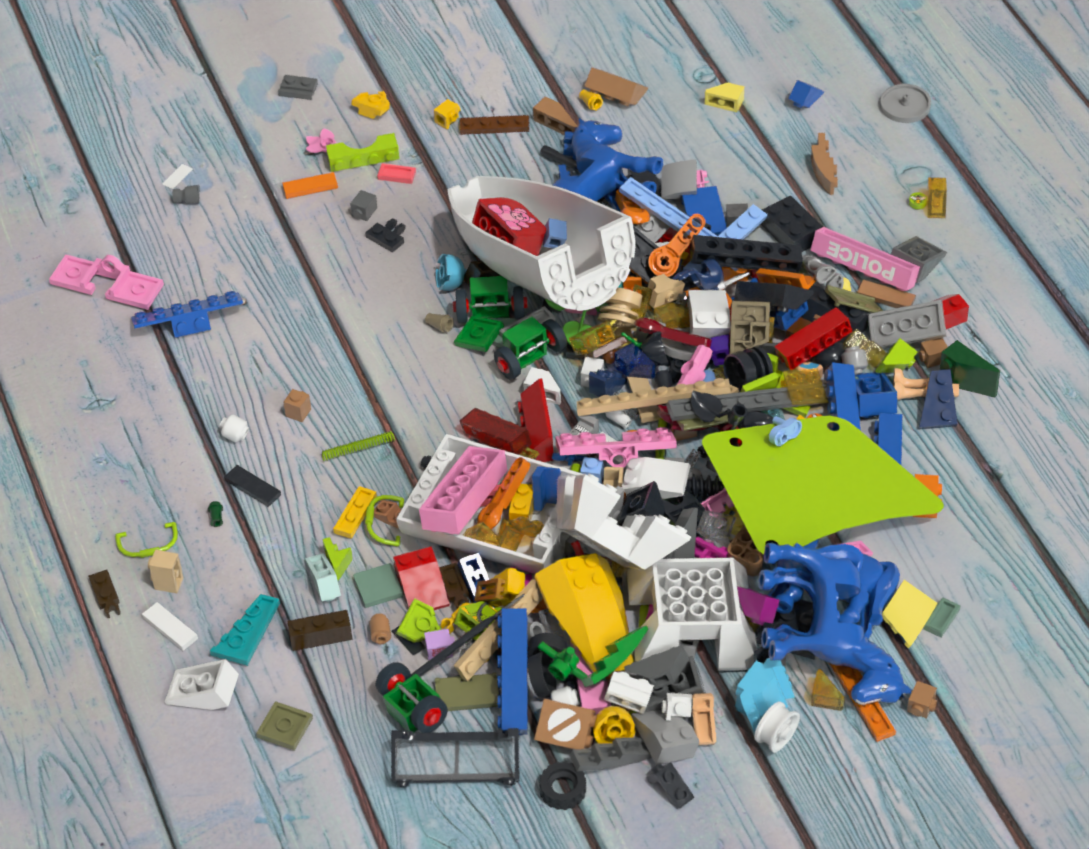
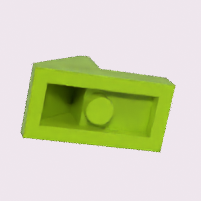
[322,537,353,580]

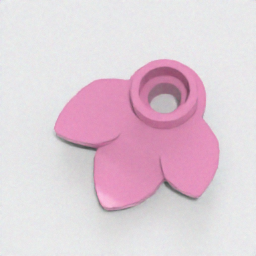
[306,129,336,153]

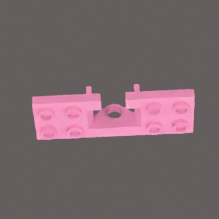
[49,255,164,310]
[555,427,677,468]

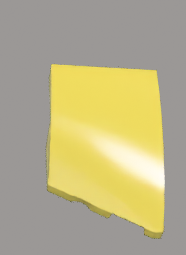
[882,580,937,648]

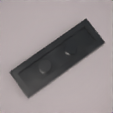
[224,465,281,507]

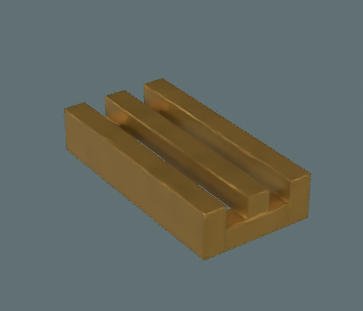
[475,578,505,602]

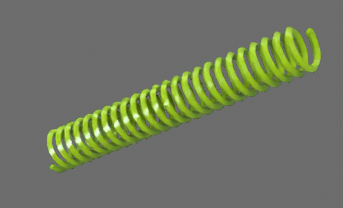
[322,431,395,461]

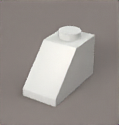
[523,367,561,405]

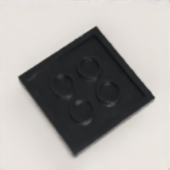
[756,599,816,660]

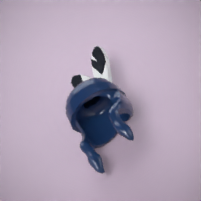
[673,259,750,290]

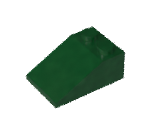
[940,340,1000,398]

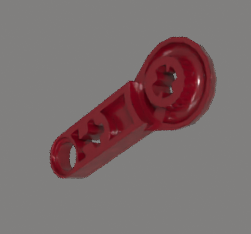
[634,318,712,348]

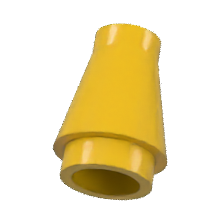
[579,89,603,110]

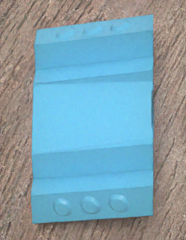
[735,658,795,733]

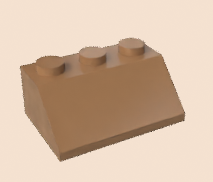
[585,67,649,106]

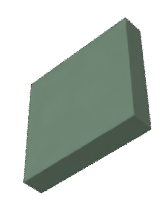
[353,563,404,608]

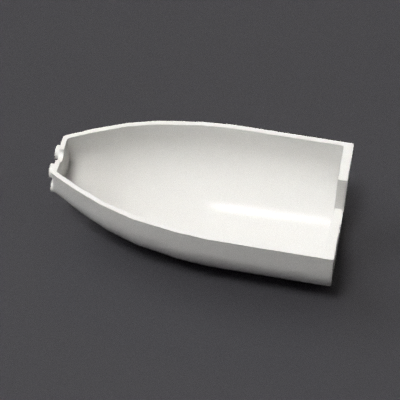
[447,176,635,311]

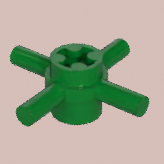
[538,641,588,681]

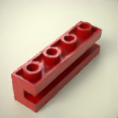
[774,308,852,371]

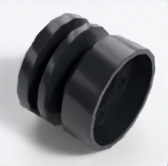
[723,346,773,392]

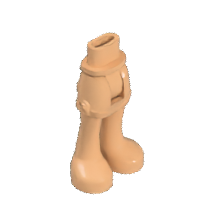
[893,368,959,400]

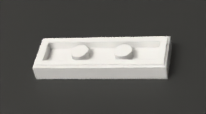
[142,602,198,651]

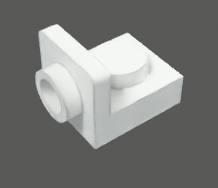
[662,693,692,720]

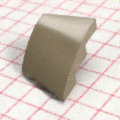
[730,301,770,354]

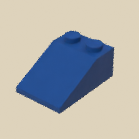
[855,372,897,418]

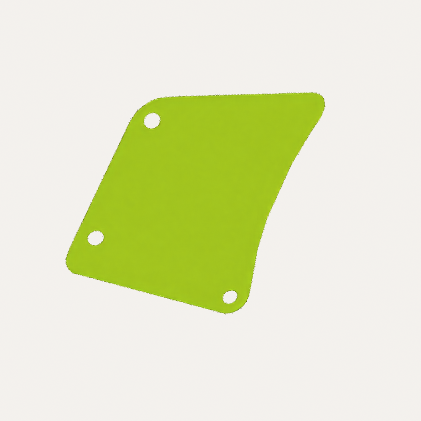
[702,416,944,555]

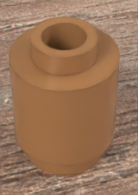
[369,613,391,644]

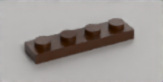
[460,115,530,135]

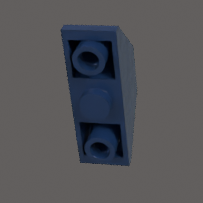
[589,369,627,397]

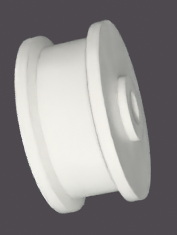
[755,702,800,753]

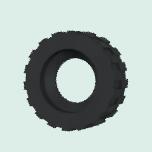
[539,761,587,810]

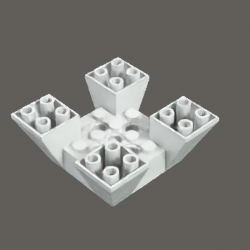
[557,474,691,570]
[626,558,757,671]

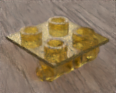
[781,369,828,405]

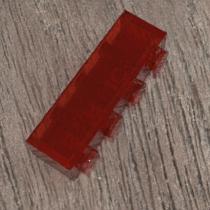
[459,408,532,455]

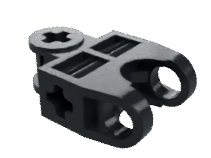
[662,490,707,539]

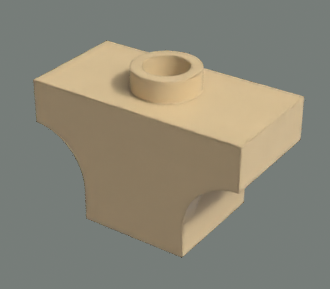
[646,274,685,308]

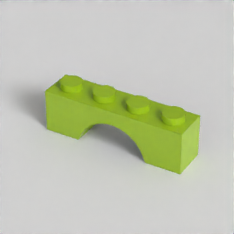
[326,133,400,172]

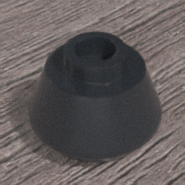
[668,359,687,382]

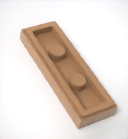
[857,280,916,308]

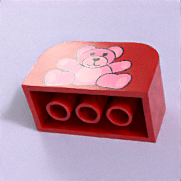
[472,197,546,256]

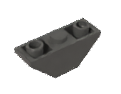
[624,645,689,690]

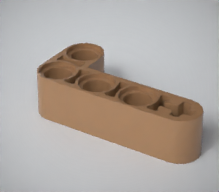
[727,525,763,577]

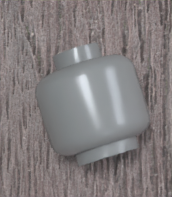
[841,346,868,375]

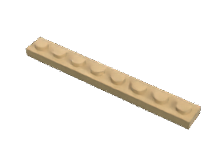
[577,378,731,416]

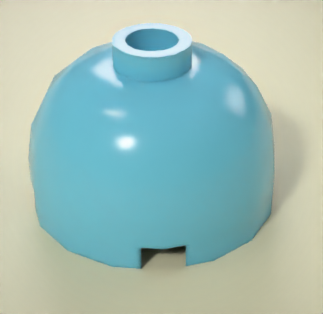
[435,254,467,291]

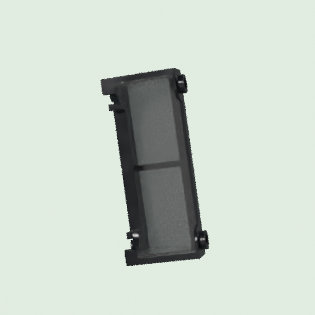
[391,728,520,787]

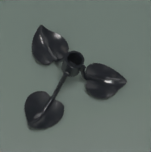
[691,390,774,447]

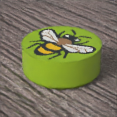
[909,192,927,209]

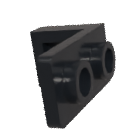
[646,762,694,809]

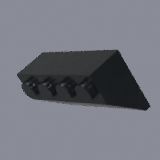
[734,281,814,313]
[801,284,868,348]

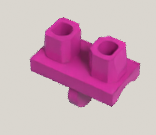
[694,537,728,558]

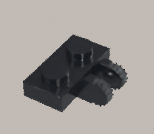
[365,218,406,253]

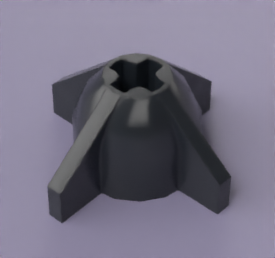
[640,331,668,366]

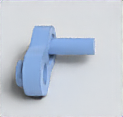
[769,416,802,446]

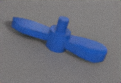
[552,453,587,466]

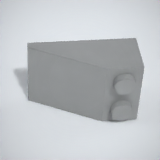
[631,710,700,765]

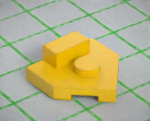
[351,91,390,119]

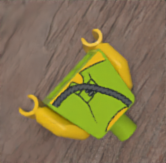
[441,601,502,663]

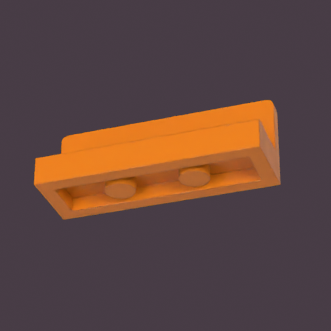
[756,268,816,289]

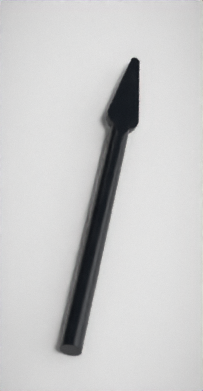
[411,594,525,677]

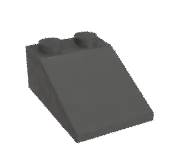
[891,236,947,283]
[645,656,706,711]

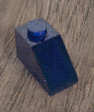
[614,343,655,379]

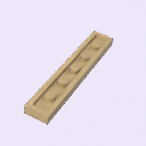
[453,579,543,681]

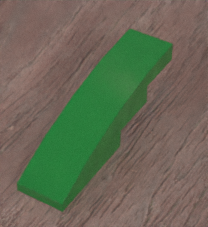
[581,625,648,687]

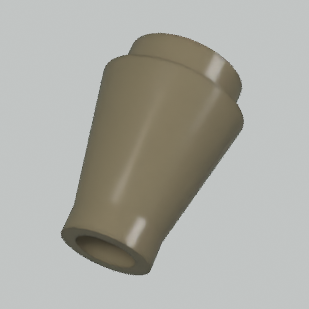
[425,313,454,333]

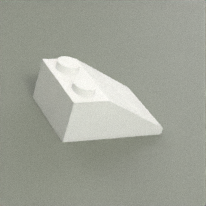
[688,290,731,339]
[622,457,690,499]
[165,659,239,710]

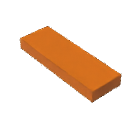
[282,172,338,199]

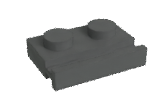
[278,75,318,100]

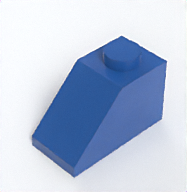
[788,80,824,108]

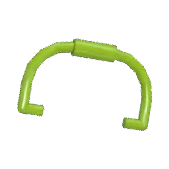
[365,495,404,547]
[115,522,178,558]

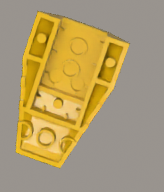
[534,553,633,672]

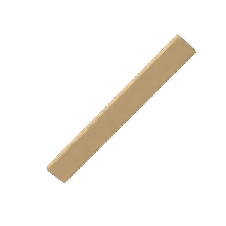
[610,326,660,423]

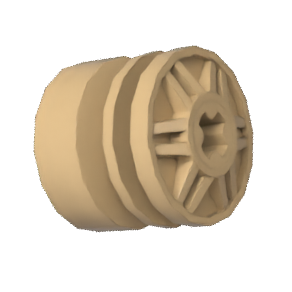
[598,288,642,328]

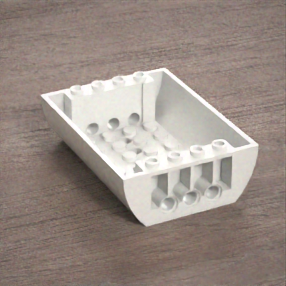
[396,434,584,574]

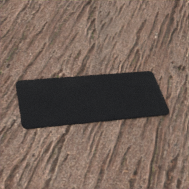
[392,626,426,656]

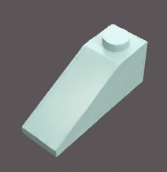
[305,553,341,601]

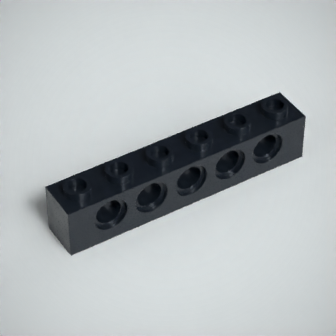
[689,235,803,273]

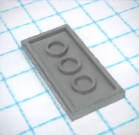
[868,300,947,351]

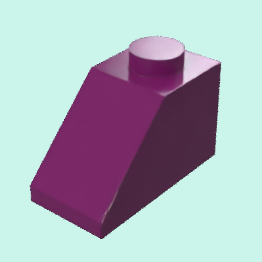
[737,586,779,625]

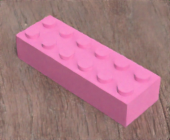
[419,446,507,534]

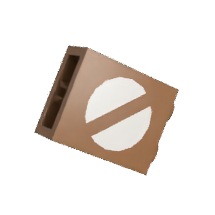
[534,699,597,749]

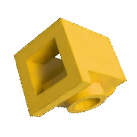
[434,99,461,130]

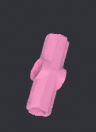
[677,345,713,385]

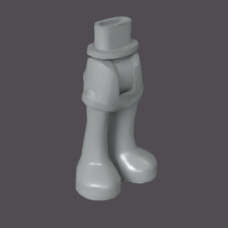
[802,255,844,289]

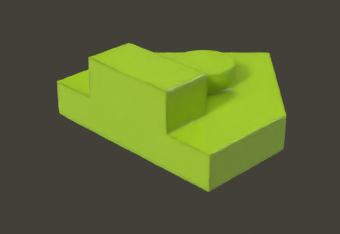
[396,598,441,643]

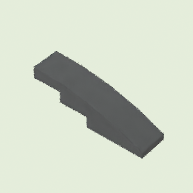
[569,738,652,771]

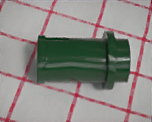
[208,501,223,527]

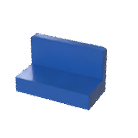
[532,466,561,511]

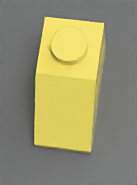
[705,83,744,112]

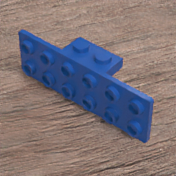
[131,291,243,338]

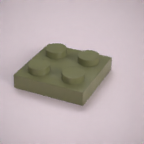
[256,701,313,751]

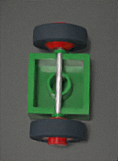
[453,276,527,323]
[494,316,567,380]
[375,662,448,733]

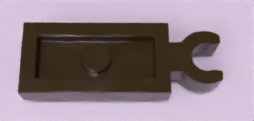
[439,562,469,610]
[88,570,121,619]

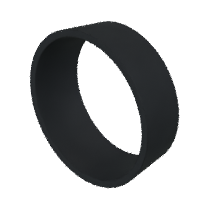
[528,652,556,697]

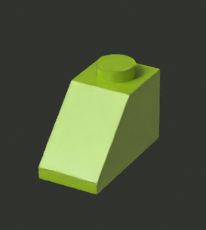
[875,338,918,373]

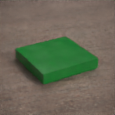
[454,316,504,352]

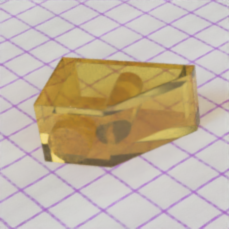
[927,177,947,218]

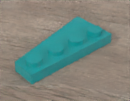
[210,594,280,666]

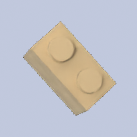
[148,550,184,594]

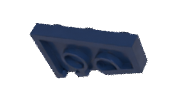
[919,369,958,429]

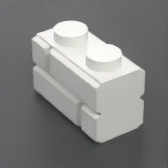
[604,671,654,714]

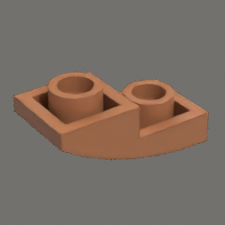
[374,500,402,528]

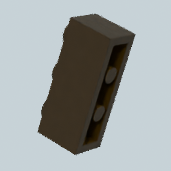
[287,609,353,651]

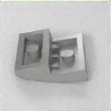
[661,160,697,199]

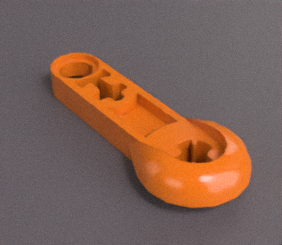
[615,189,650,224]
[648,214,705,277]
[477,457,530,533]

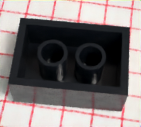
[761,195,823,252]

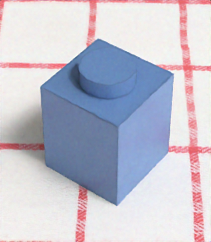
[543,218,567,249]

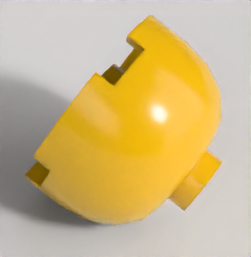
[593,706,635,744]

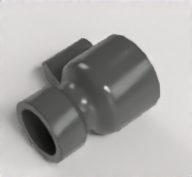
[172,185,200,204]

